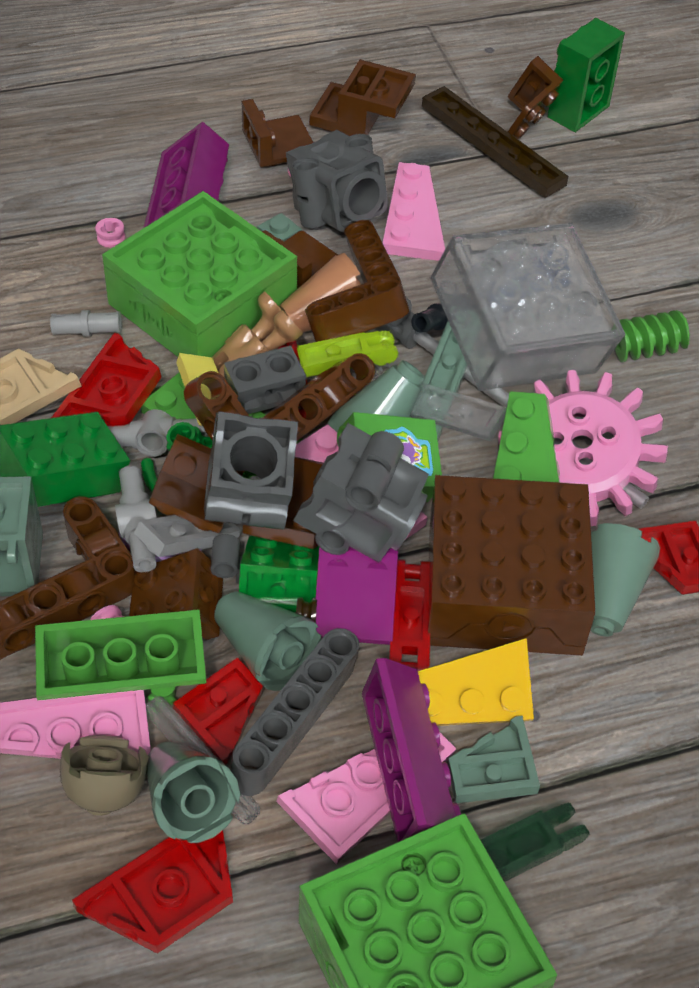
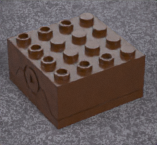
[428,475,595,656]

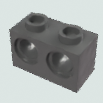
[224,346,306,414]

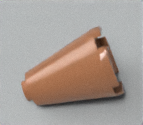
[279,253,361,333]

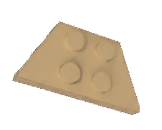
[0,349,81,425]

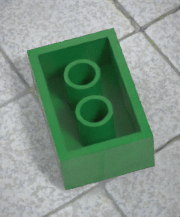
[547,18,625,133]
[0,412,131,507]

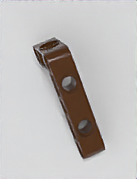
[184,353,375,472]
[0,497,136,660]

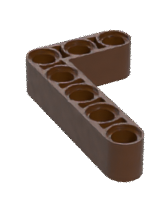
[305,220,409,342]

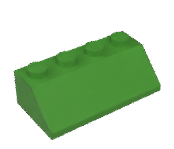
[35,610,206,701]

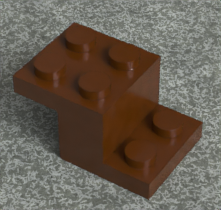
[309,59,416,136]

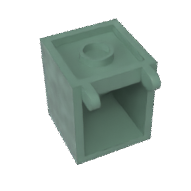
[0,476,43,596]

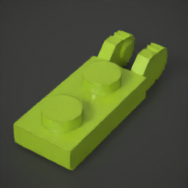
[297,330,399,377]

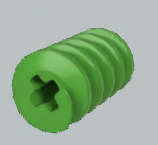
[613,310,690,362]

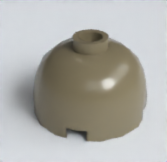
[60,735,149,816]

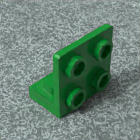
[239,536,320,612]

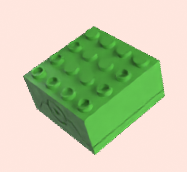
[102,191,297,357]
[299,813,557,988]

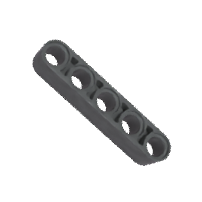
[230,628,359,796]

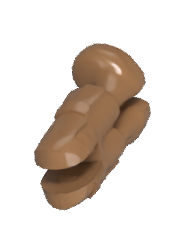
[212,291,303,377]

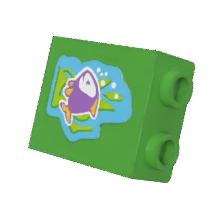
[337,412,442,502]

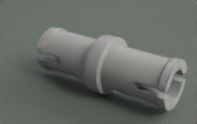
[50,310,122,337]

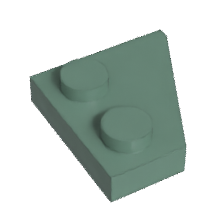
[448,716,540,803]

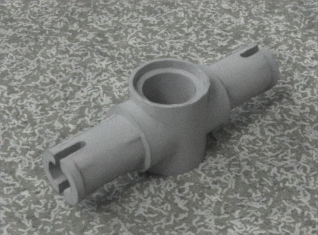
[108,409,209,457]
[115,466,157,572]

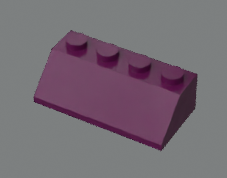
[143,121,229,228]
[361,658,461,842]

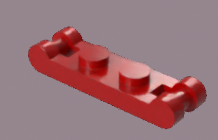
[389,559,430,671]

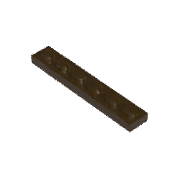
[422,86,569,198]

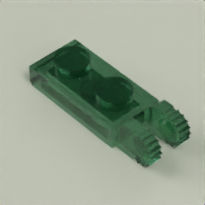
[481,802,590,882]

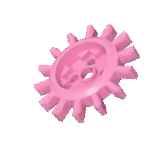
[498,370,668,526]

